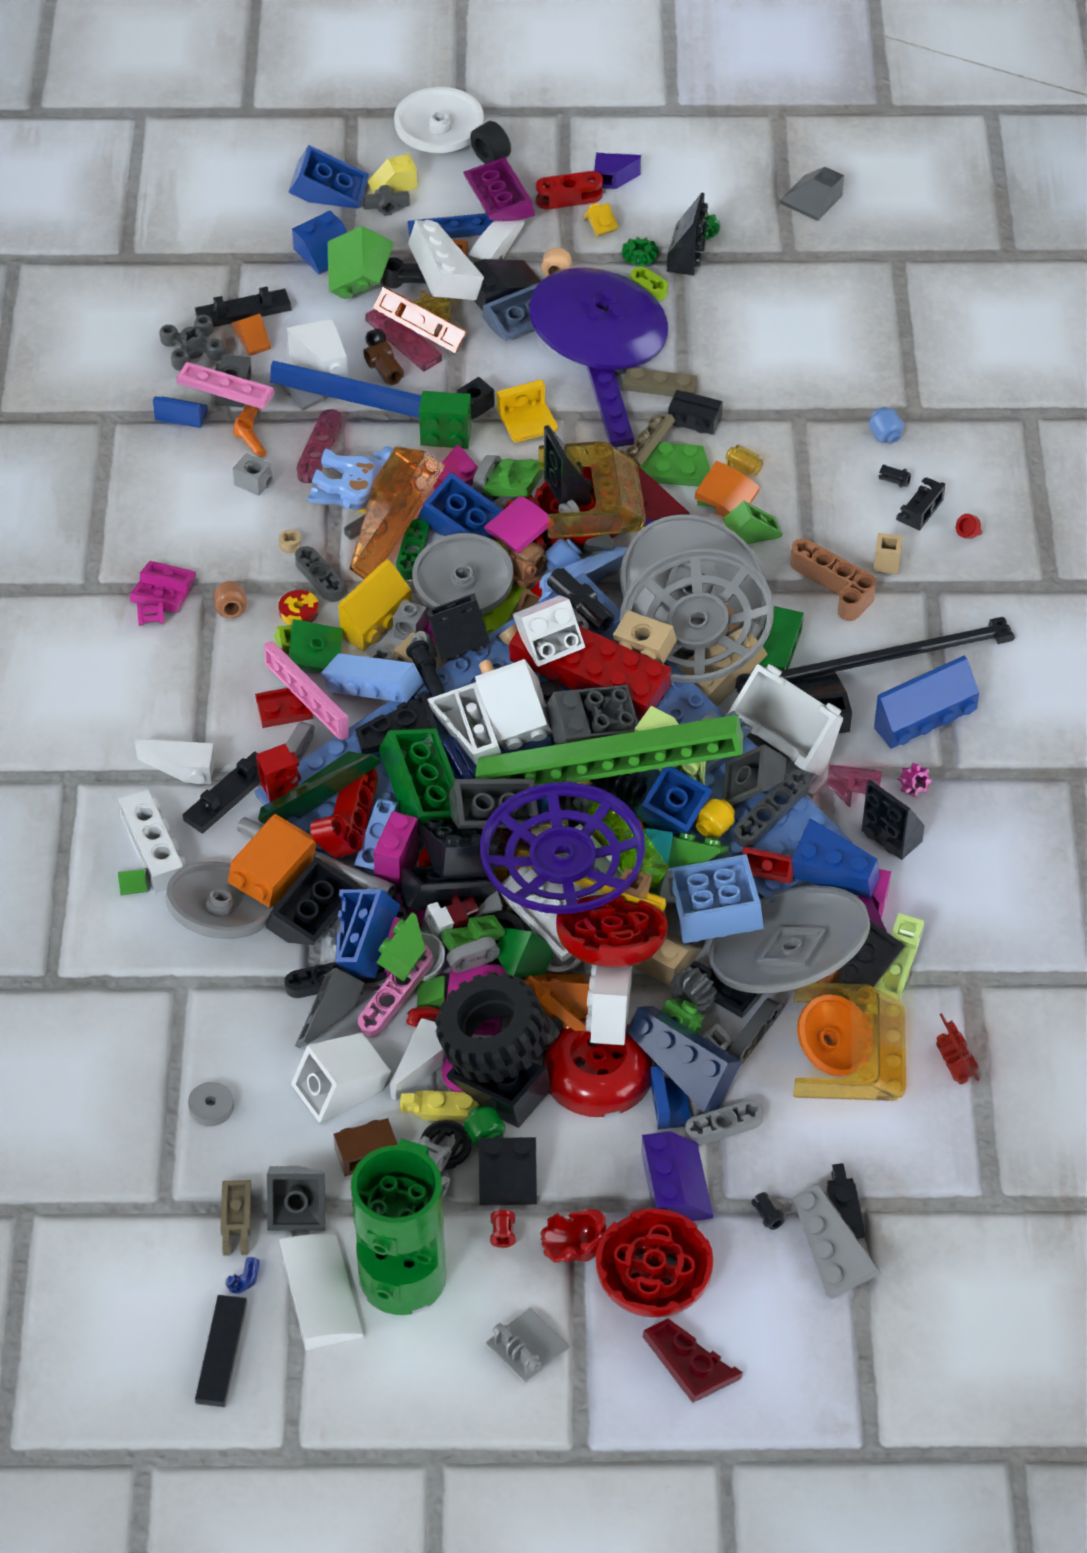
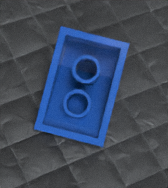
[288,145,369,209]
[417,472,503,539]

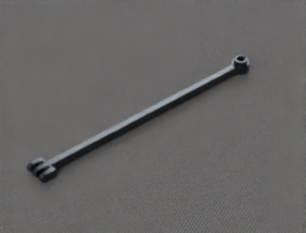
[735,617,1015,694]

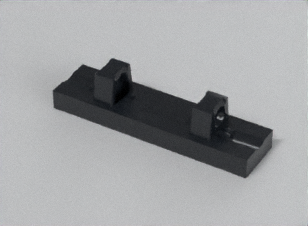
[195,286,292,327]
[182,751,260,834]

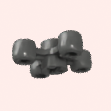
[159,315,225,371]

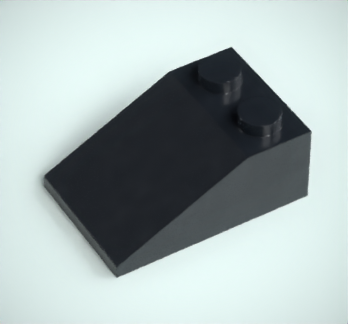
[472,259,541,311]
[544,425,593,507]
[446,1037,552,1128]

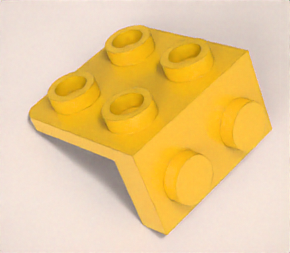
[497,379,558,443]

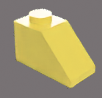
[367,154,417,194]

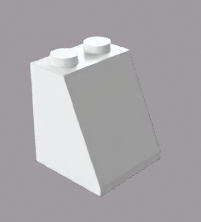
[286,318,348,378]
[475,659,552,750]
[291,1033,391,1124]

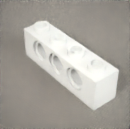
[118,789,187,893]

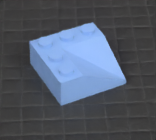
[667,854,764,944]

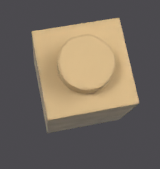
[873,533,903,574]

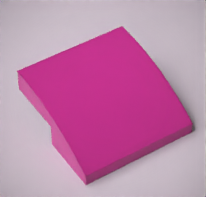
[484,496,554,554]
[130,560,196,613]

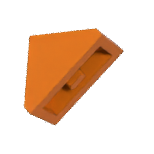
[231,314,271,356]

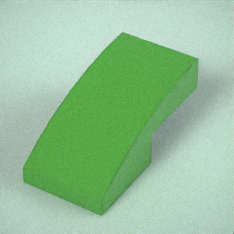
[441,915,505,951]

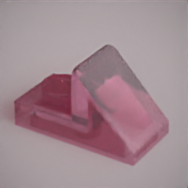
[827,764,882,807]

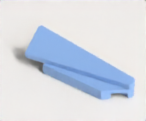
[539,546,627,601]

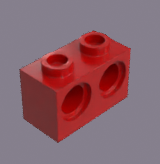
[256,743,301,802]

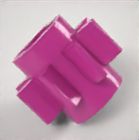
[897,763,932,797]

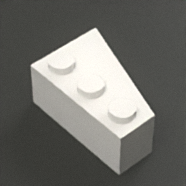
[427,682,502,766]

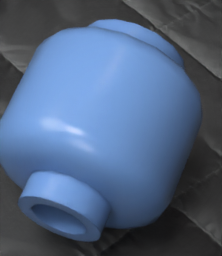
[869,407,905,444]
[545,538,582,572]

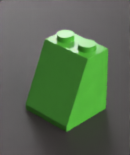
[328,226,393,299]

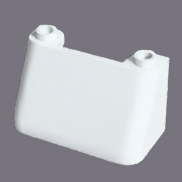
[728,664,843,776]

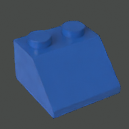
[292,210,347,275]
[636,767,712,834]

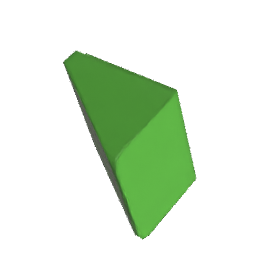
[417,976,445,1009]

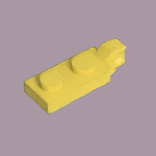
[400,1090,479,1122]

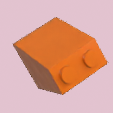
[228,814,316,908]

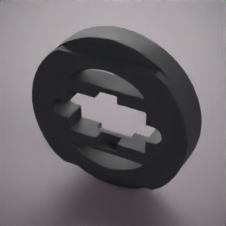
[420,1120,471,1169]

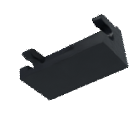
[896,478,946,531]

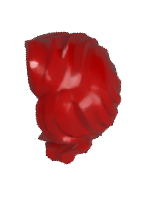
[540,1209,607,1263]

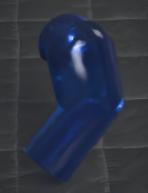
[225,1257,260,1294]

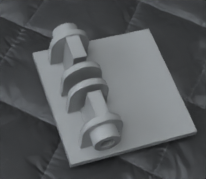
[486,1307,570,1383]

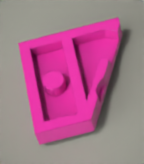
[429,445,479,490]

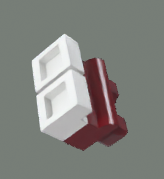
[422,895,479,946]

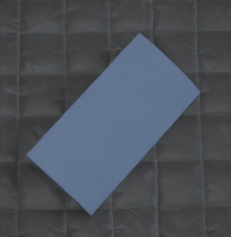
[482,283,539,341]

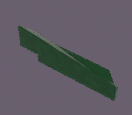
[258,751,381,824]

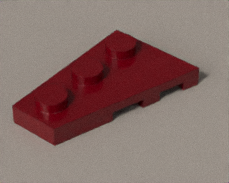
[642,1318,743,1403]

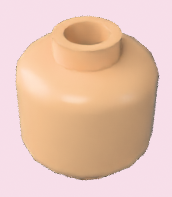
[541,247,572,278]

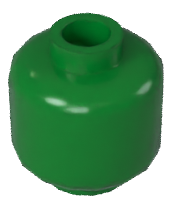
[464,1106,506,1148]

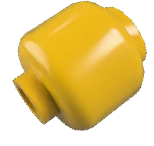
[695,798,735,838]

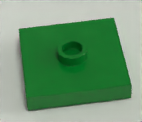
[288,619,343,673]

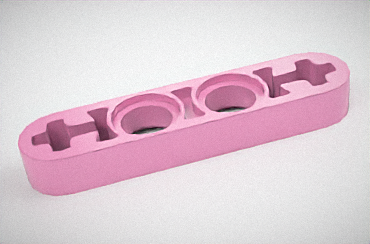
[358,945,434,1037]

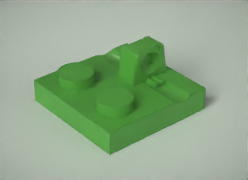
[483,459,544,497]

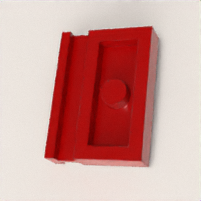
[255,688,313,728]

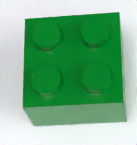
[419,391,472,449]

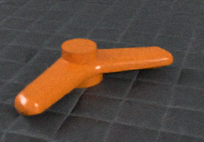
[233,405,267,457]

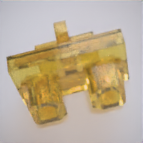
[413,290,451,324]

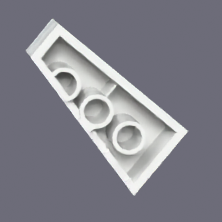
[408,220,484,300]

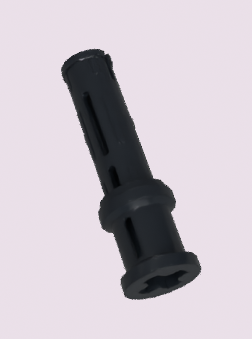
[406,640,446,698]

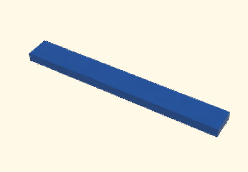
[270,360,422,418]

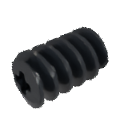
[590,772,648,807]

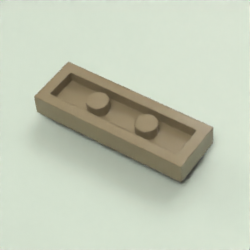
[623,368,697,397]

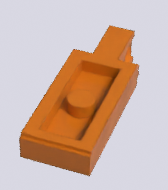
[525,975,586,1036]

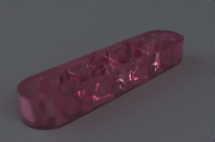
[296,409,342,483]

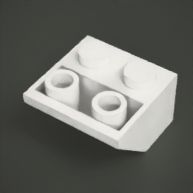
[513,595,586,667]

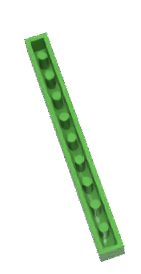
[475,715,744,786]

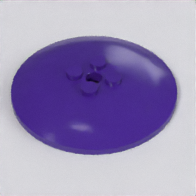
[529,268,668,370]

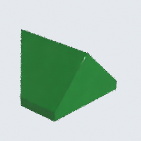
[497,928,554,979]

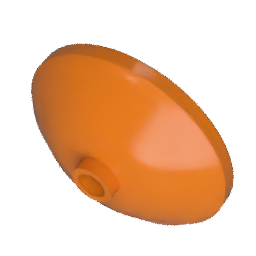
[797,995,873,1077]

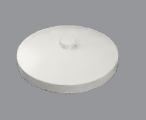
[394,87,484,153]

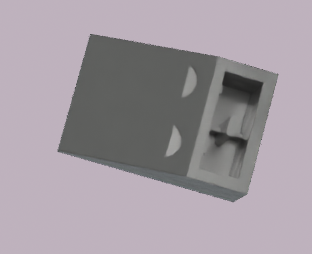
[545,685,638,745]

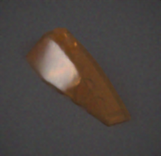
[349,446,445,579]

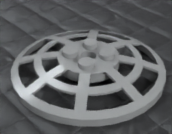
[620,548,774,683]

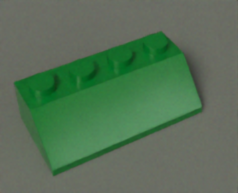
[379,728,455,835]

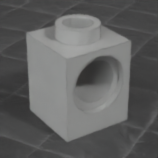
[233,453,273,496]
[393,600,427,640]

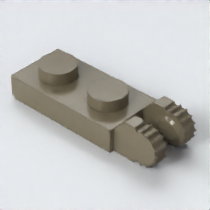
[221,1180,252,1255]

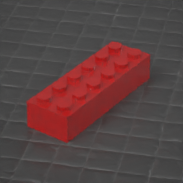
[509,625,671,720]

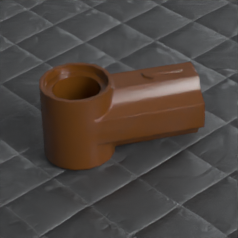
[363,341,404,385]

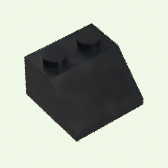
[479,1137,537,1205]

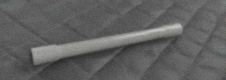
[237,817,396,898]

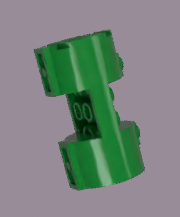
[351,1138,446,1315]

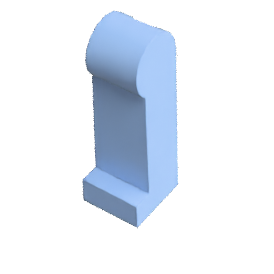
[354,798,399,876]

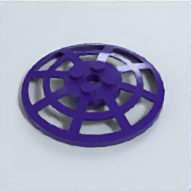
[480,782,645,914]

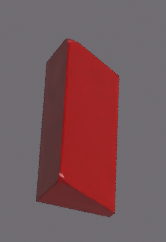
[742,847,794,884]

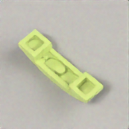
[865,913,925,1021]

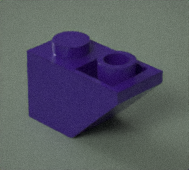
[594,152,641,189]

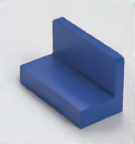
[153,396,208,428]
[651,1066,691,1129]

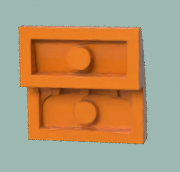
[695,461,760,517]

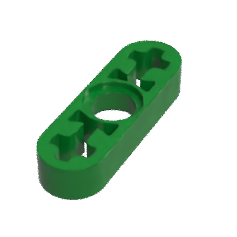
[396,519,429,580]

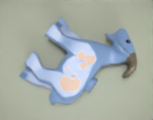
[307,446,410,511]

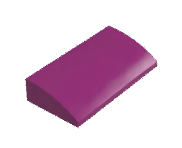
[463,157,535,221]

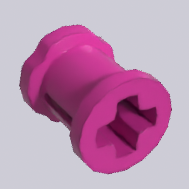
[137,601,164,626]

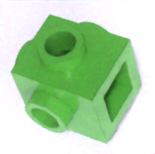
[661,999,704,1034]

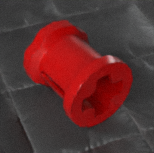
[490,1210,516,1248]

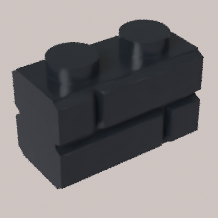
[668,390,723,435]

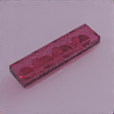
[365,309,442,372]

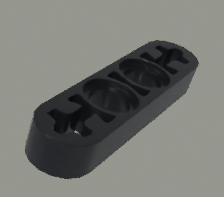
[285,962,387,998]

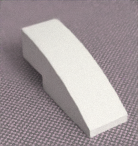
[468,220,524,263]

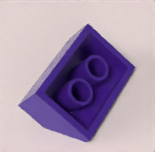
[641,1131,713,1221]

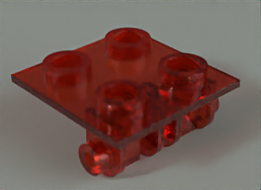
[936,1013,980,1084]

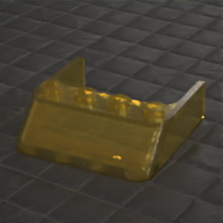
[538,441,646,538]
[793,983,906,1101]

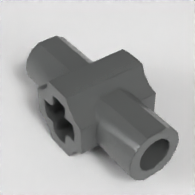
[362,185,410,216]

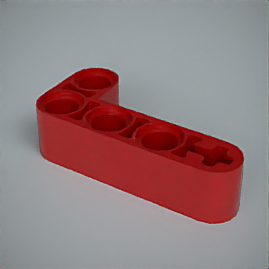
[310,767,378,858]

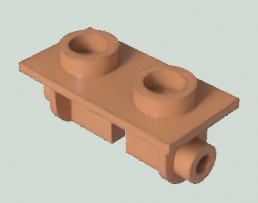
[508,554,541,587]

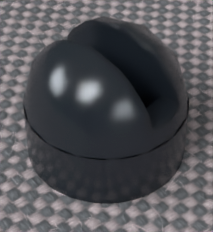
[365,329,386,347]

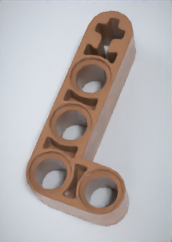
[790,539,876,621]

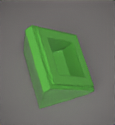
[118,868,147,895]

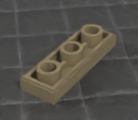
[624,414,676,466]

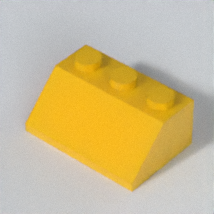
[338,559,412,651]

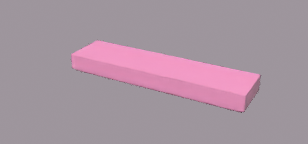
[176,362,274,409]

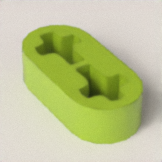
[630,267,668,301]

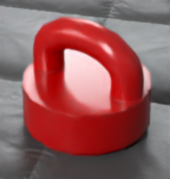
[955,514,982,539]

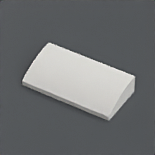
[279,1234,363,1351]

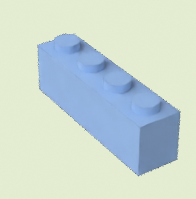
[321,653,424,703]

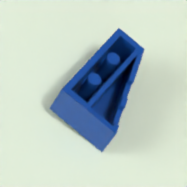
[791,818,880,899]
[335,889,400,978]

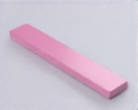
[264,641,349,740]

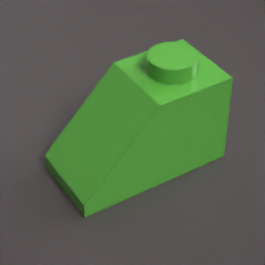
[723,500,783,545]

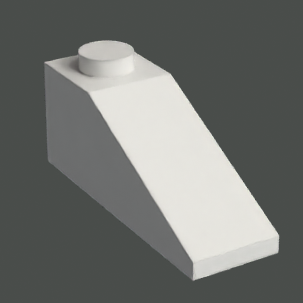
[135,739,216,784]
[390,1018,446,1101]

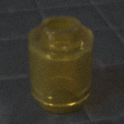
[725,444,763,477]

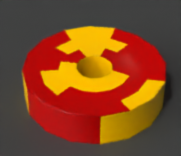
[278,590,319,625]

